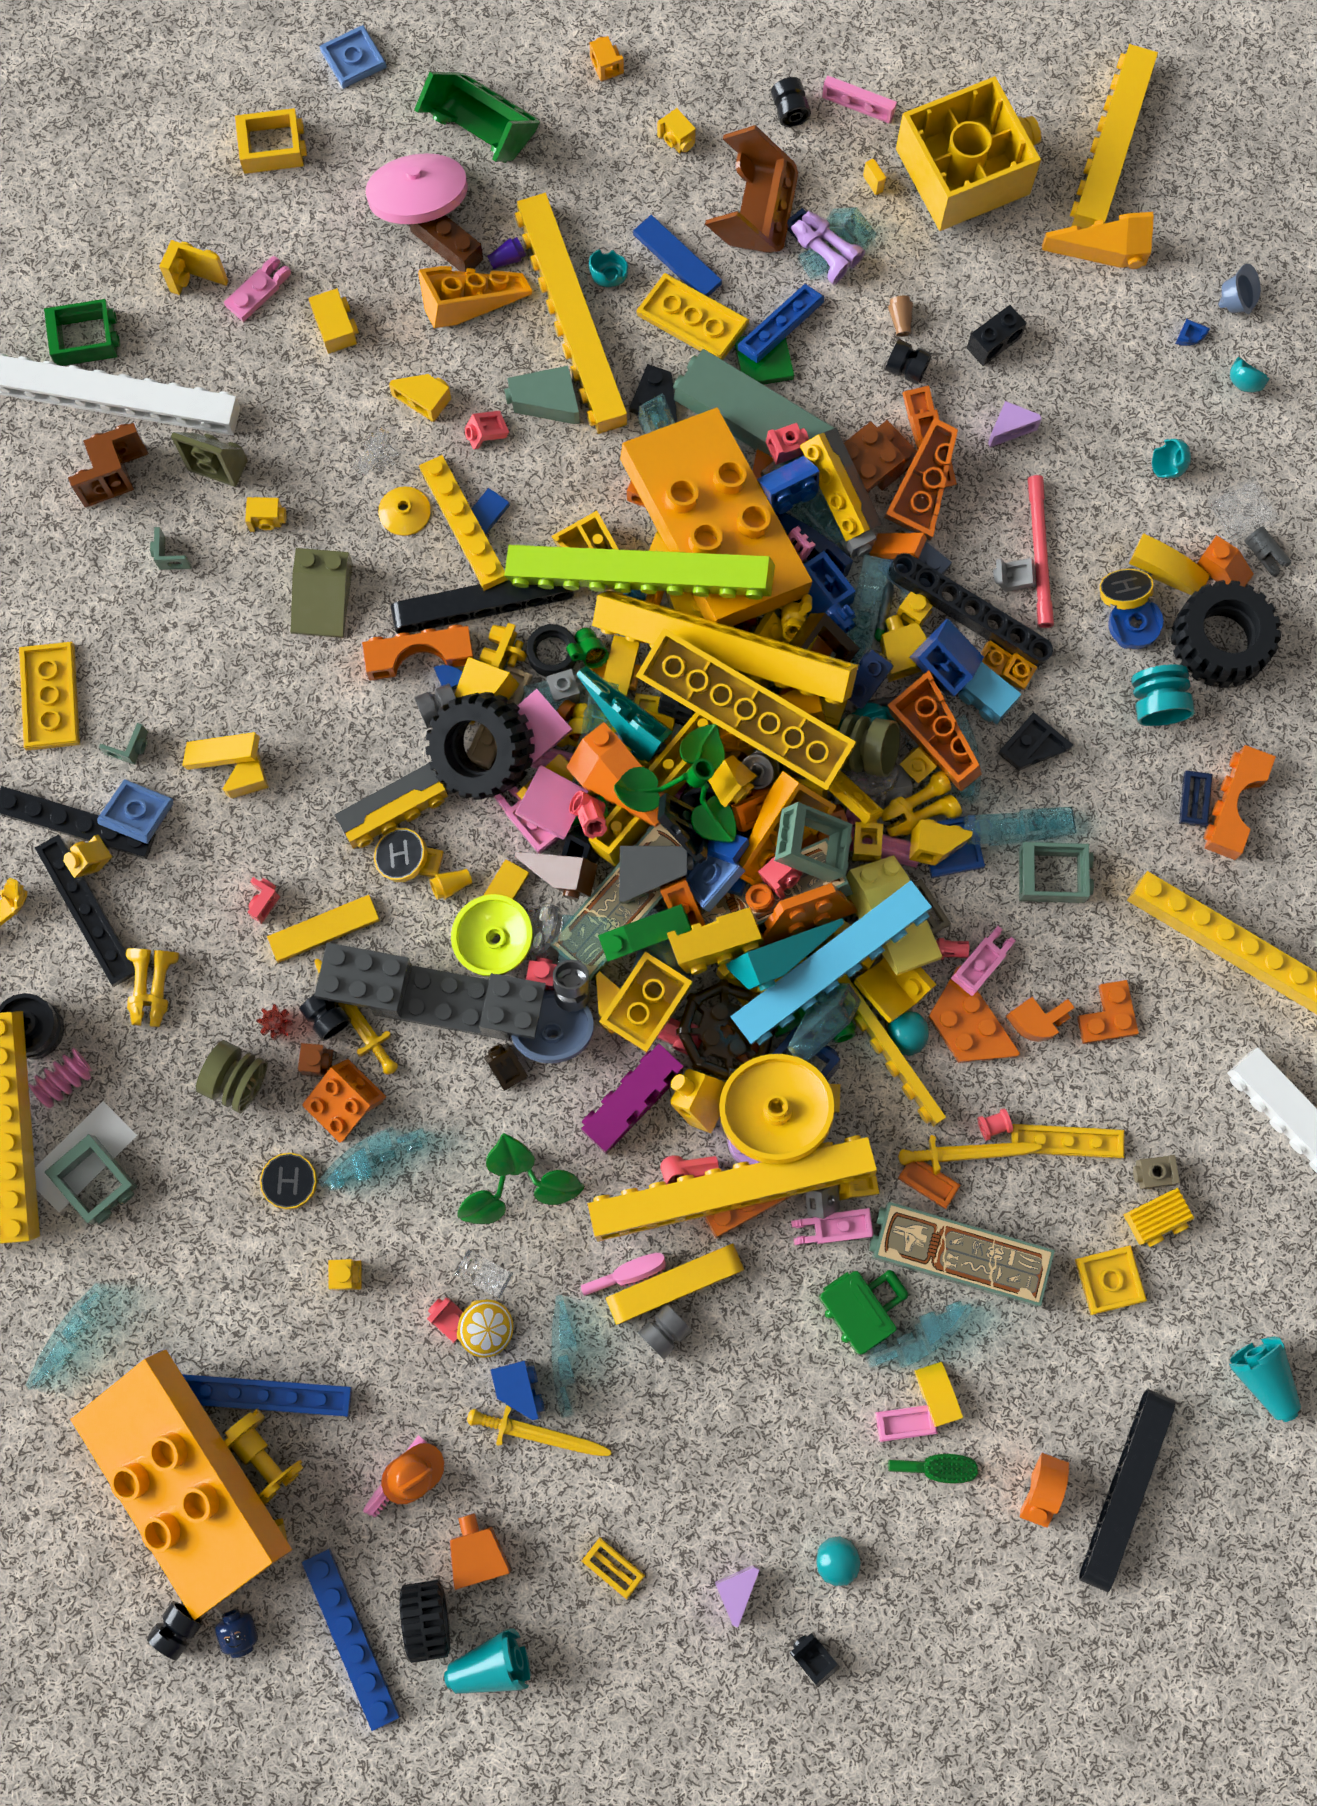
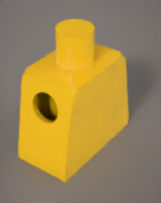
[880,615,927,682]
[455,657,519,725]
[670,1069,726,1134]

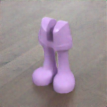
[791,211,865,285]

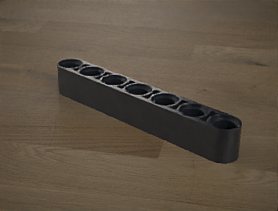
[888,553,1053,667]
[390,580,574,634]
[1079,1388,1176,1592]

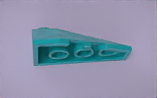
[576,666,673,762]
[726,918,844,991]

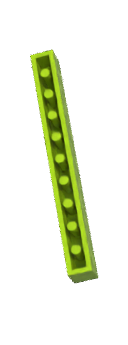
[504,545,775,600]

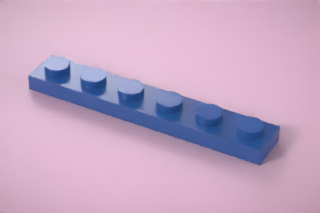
[182,1374,352,1417]
[302,1548,400,1731]

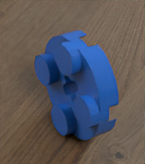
[1108,602,1164,649]

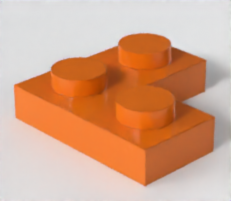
[1077,980,1139,1044]

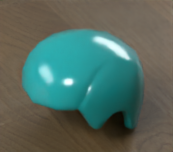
[589,249,628,288]
[1230,357,1270,393]
[1152,439,1191,479]
[887,1011,929,1056]
[816,1536,861,1587]

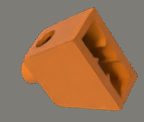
[450,1513,511,1590]

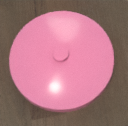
[366,153,468,224]

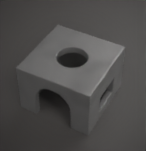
[806,1185,840,1219]

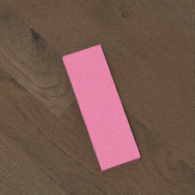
[822,75,897,123]

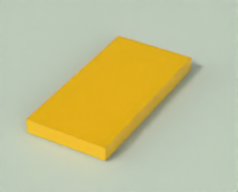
[636,273,749,360]
[19,642,80,751]

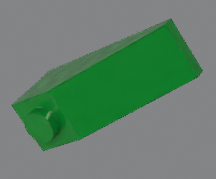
[598,904,692,962]

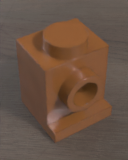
[297,1043,334,1077]

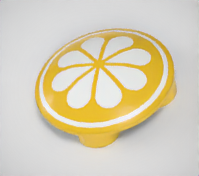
[457,1299,513,1358]

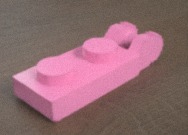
[224,256,291,322]
[494,786,560,854]
[951,926,1016,996]
[791,1208,873,1245]

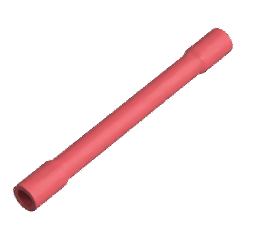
[1028,475,1054,628]

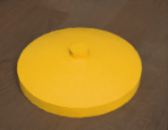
[719,1054,834,1164]

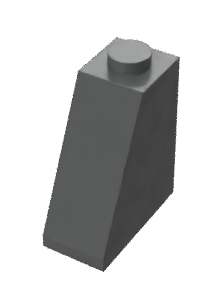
[619,846,694,904]

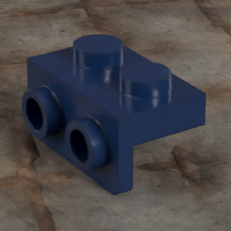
[848,649,894,709]

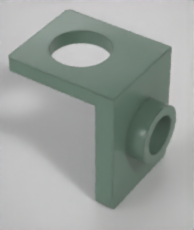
[150,527,191,570]
[99,723,148,765]

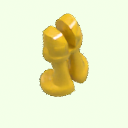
[881,771,962,837]
[126,948,179,1027]

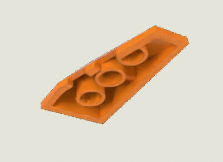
[566,722,664,828]

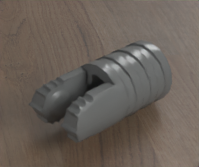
[1244,526,1291,577]

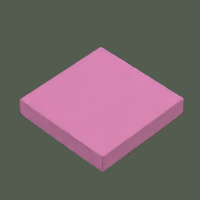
[517,689,573,766]
[515,765,588,840]

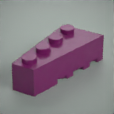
[581,1043,684,1154]

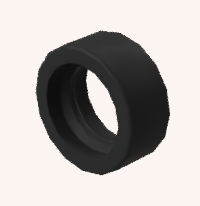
[527,624,577,677]

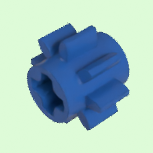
[825,603,856,634]

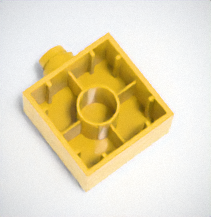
[896,76,1041,231]

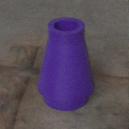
[487,237,526,270]

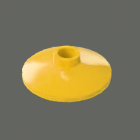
[378,486,431,536]

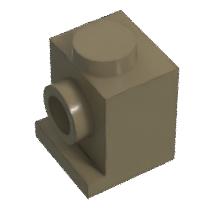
[1133,1155,1180,1189]

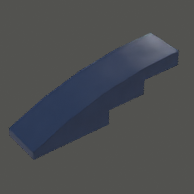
[776,513,853,577]

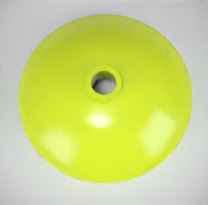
[451,894,533,977]

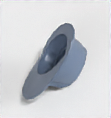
[1218,264,1261,314]

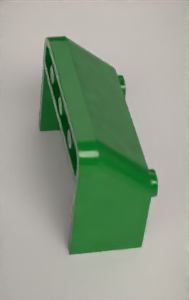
[414,72,540,163]

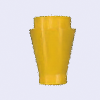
[429,869,472,900]

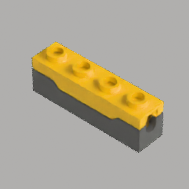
[800,428,882,542]
[335,763,448,849]

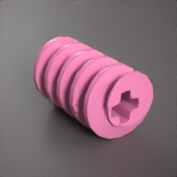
[28,1048,92,1108]

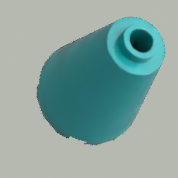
[1229,1336,1301,1422]
[444,1628,531,1694]

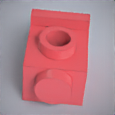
[765,423,809,465]
[758,857,803,900]
[526,958,558,991]

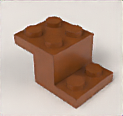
[844,420,917,493]
[68,423,149,508]

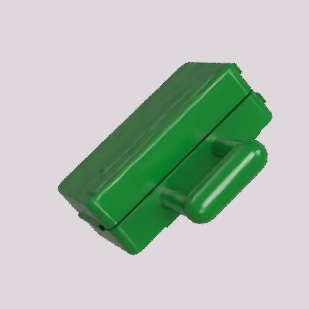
[819,1270,909,1355]

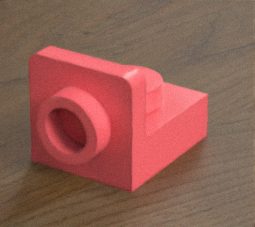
[465,411,509,449]
[248,877,280,924]
[427,1297,463,1343]

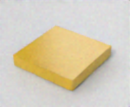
[1075,1245,1147,1315]

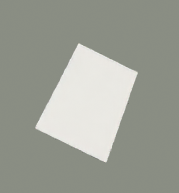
[35,1101,137,1212]

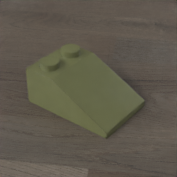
[171,432,248,487]
[290,548,353,638]

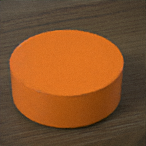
[557,699,576,723]
[745,883,775,913]

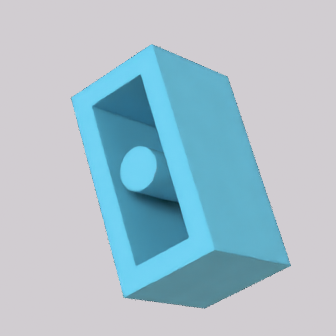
[958,662,1021,725]

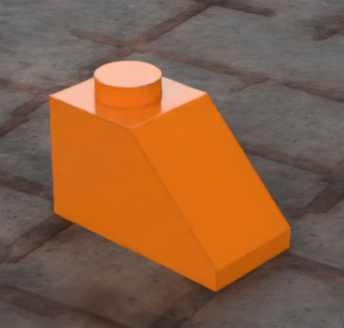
[1197,535,1254,587]

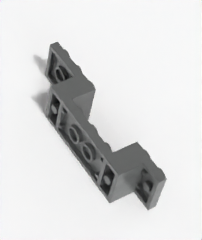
[314,942,546,1041]

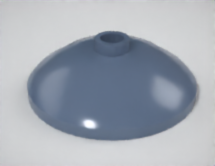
[511,990,594,1063]

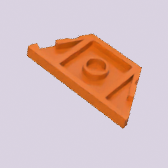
[759,883,857,947]
[928,965,1020,1063]

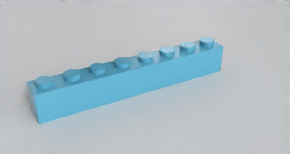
[730,880,932,1046]

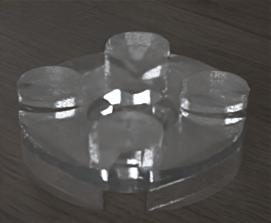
[527,903,563,958]

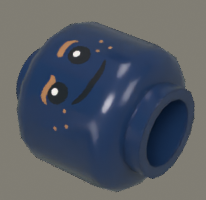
[215,1609,258,1658]

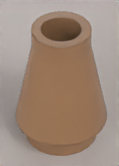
[888,295,913,337]

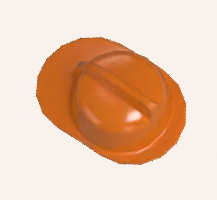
[381,1443,444,1504]

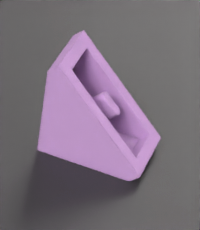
[988,401,1041,447]
[715,1565,759,1627]

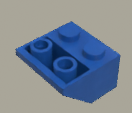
[757,456,819,514]
[794,551,856,618]
[909,619,984,696]
[490,1360,545,1420]

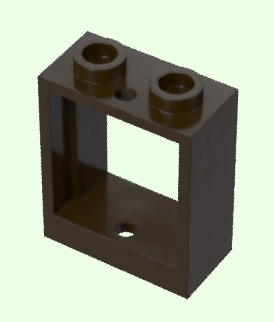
[789,613,860,698]

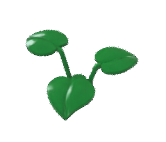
[614,724,736,843]
[457,1133,585,1224]

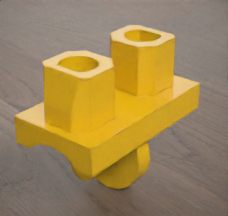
[479,623,527,670]

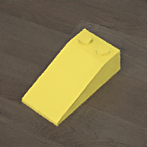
[846,855,942,976]

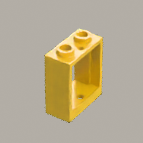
[235,108,307,174]

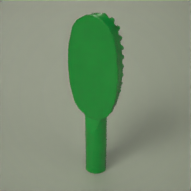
[888,1454,978,1484]

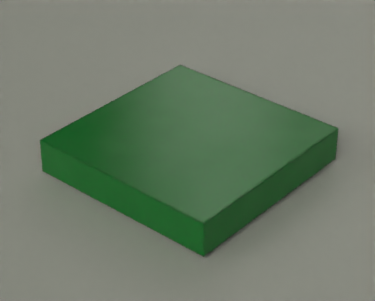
[734,336,794,385]

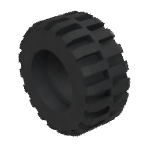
[1171,580,1282,688]
[425,692,535,800]

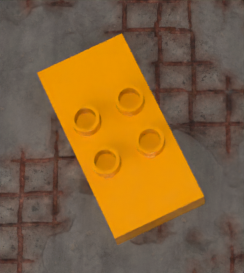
[620,407,813,627]
[70,1350,292,1620]

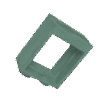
[774,802,852,882]
[1019,842,1094,903]
[45,1134,138,1224]

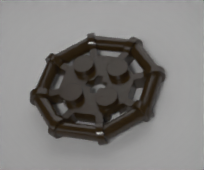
[676,979,778,1081]

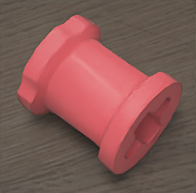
[977,1108,1013,1141]

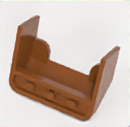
[705,125,798,253]

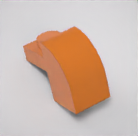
[1006,997,1075,1042]
[1020,1453,1069,1528]

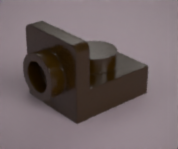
[484,1043,528,1091]

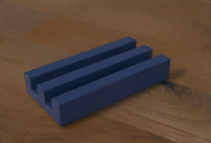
[1179,770,1213,828]

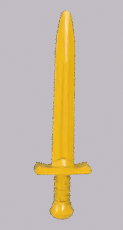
[314,959,398,1075]
[898,1135,1042,1175]
[467,1405,611,1456]

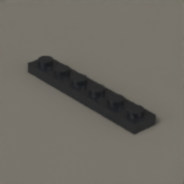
[0,786,156,859]
[35,834,135,987]

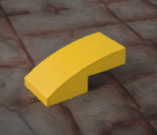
[914,1362,963,1427]

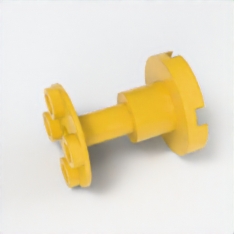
[224,1408,303,1505]

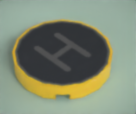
[1100,569,1154,610]
[374,828,428,882]
[260,1153,318,1210]

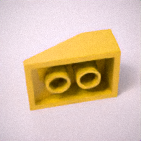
[599,951,693,1053]

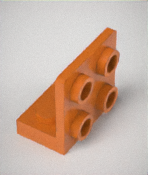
[302,1059,387,1143]

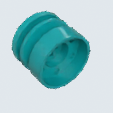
[1131,664,1195,726]

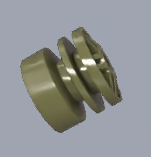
[839,714,900,777]
[196,1040,268,1114]

